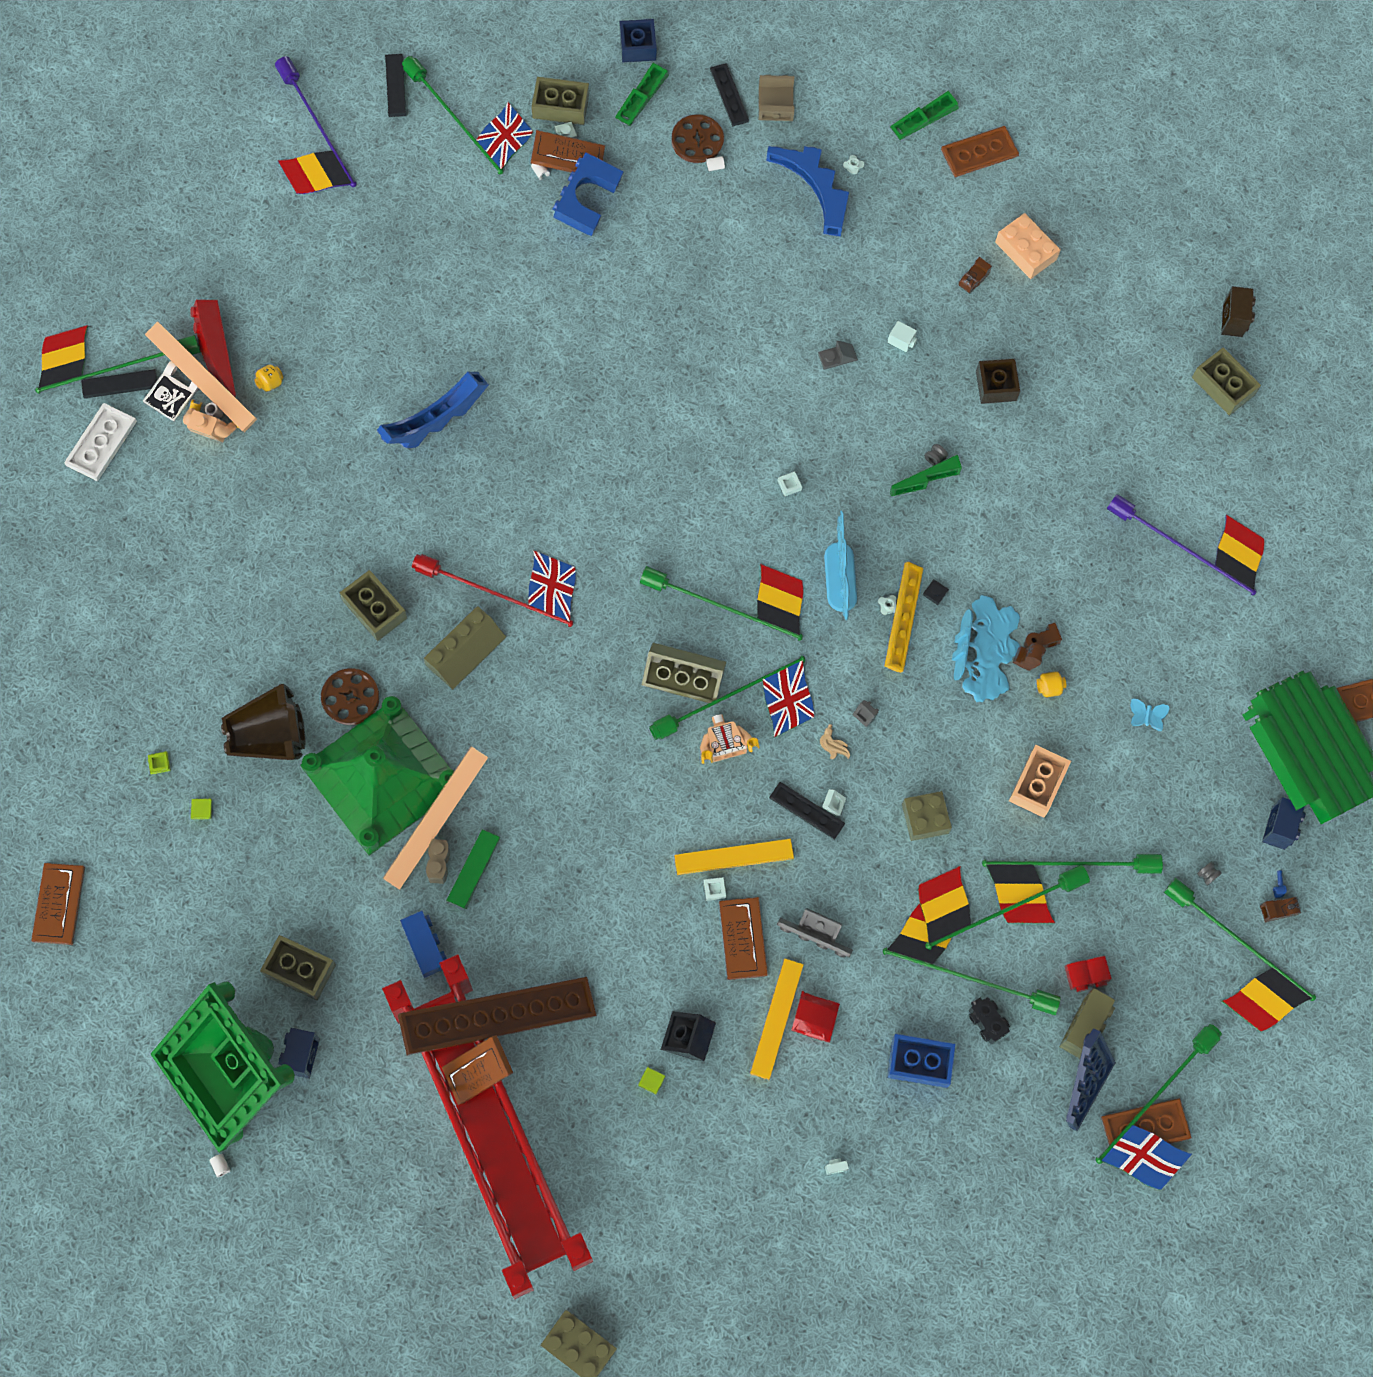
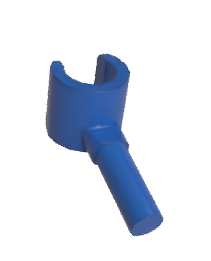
[1273,870,1287,898]

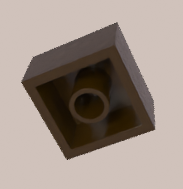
[1221,286,1256,337]
[976,358,1020,404]

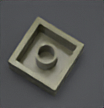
[902,791,952,841]

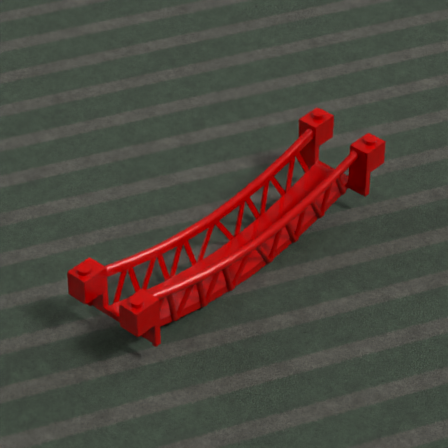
[382,954,593,1300]

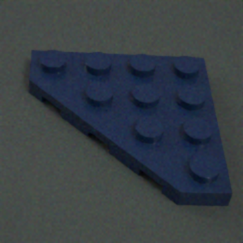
[1066,1028,1116,1131]

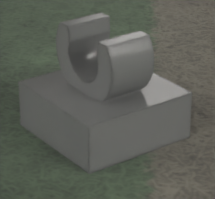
[852,700,879,727]

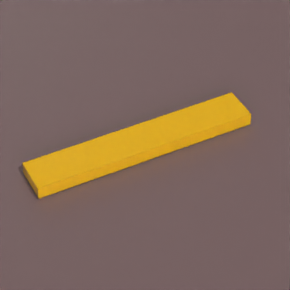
[884,562,923,673]
[674,839,794,875]
[750,958,804,1080]

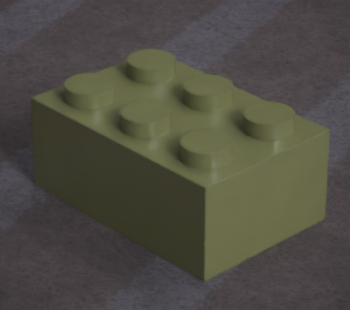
[532,77,589,125]
[1192,347,1261,416]
[339,570,407,642]
[260,935,336,1001]
[1059,988,1115,1058]
[540,1310,617,1377]

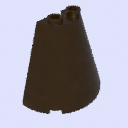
[221,684,306,760]

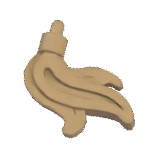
[820,724,850,759]

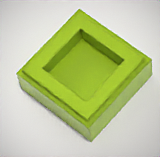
[148,751,171,775]
[191,799,212,819]
[638,1067,665,1095]

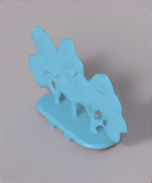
[824,510,857,620]
[952,595,1020,702]

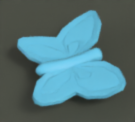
[1130,698,1169,731]

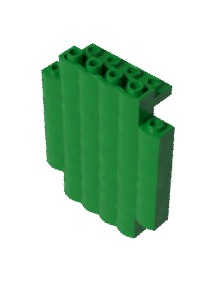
[1242,670,1373,824]

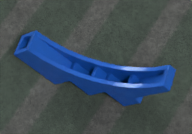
[766,146,849,237]
[377,372,489,448]

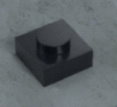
[923,579,949,605]

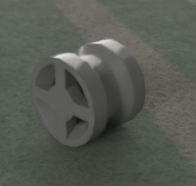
[924,444,948,466]
[1197,861,1222,886]

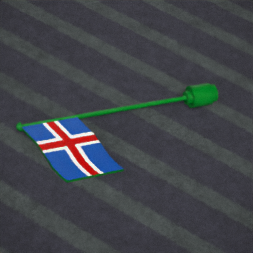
[1095,1024,1222,1190]

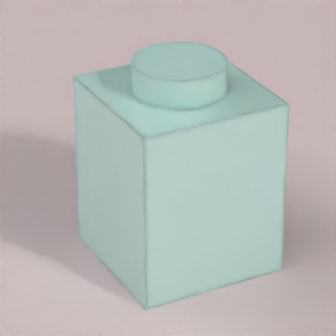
[888,321,917,352]

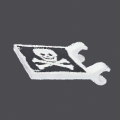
[143,361,199,421]

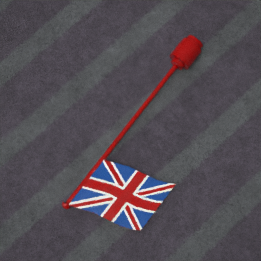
[412,550,576,627]

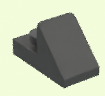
[818,341,858,370]

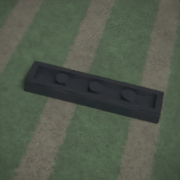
[385,54,406,117]
[710,63,749,127]
[81,369,157,399]
[769,782,845,840]

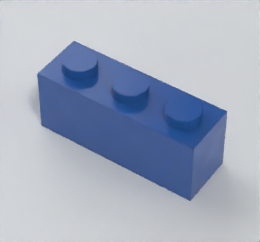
[400,911,447,978]

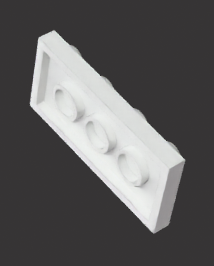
[64,403,137,481]

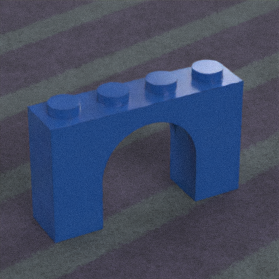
[552,152,624,236]

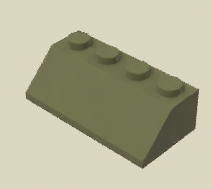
[424,606,506,690]
[641,643,726,703]

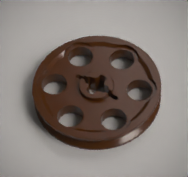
[671,114,724,163]
[321,668,379,725]

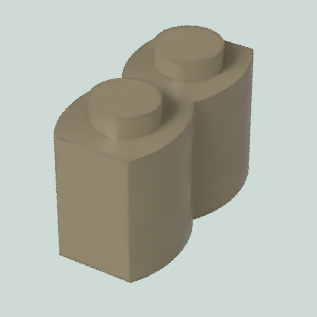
[426,839,450,884]

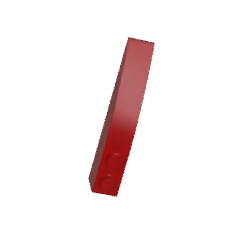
[190,299,236,397]

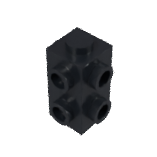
[969,997,1010,1044]

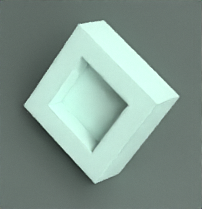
[555,122,577,139]
[778,472,802,496]
[823,789,846,816]
[703,877,726,901]
[825,1158,849,1175]

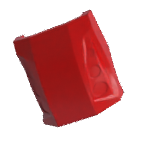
[791,991,840,1043]

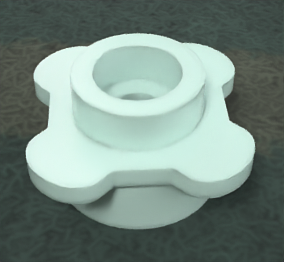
[843,155,864,174]
[878,595,896,615]

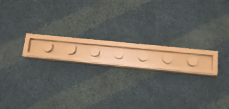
[145,321,257,433]
[383,746,488,890]

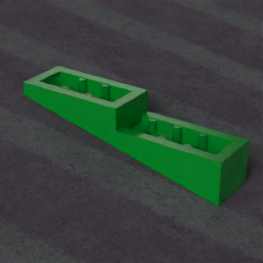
[615,63,669,126]
[890,90,959,140]
[890,455,962,496]
[446,829,500,909]

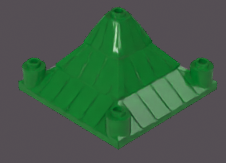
[300,696,454,856]
[151,981,295,1153]

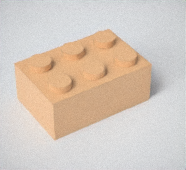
[995,213,1060,279]
[1009,745,1071,818]

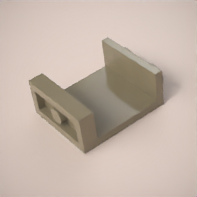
[758,75,794,121]

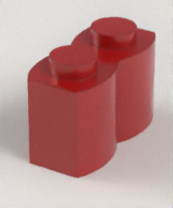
[1065,956,1112,992]

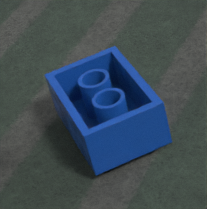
[887,1034,955,1088]

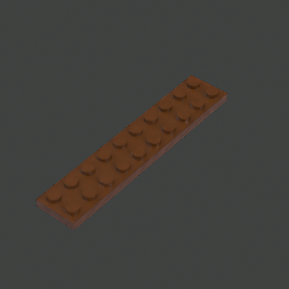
[398,977,597,1056]

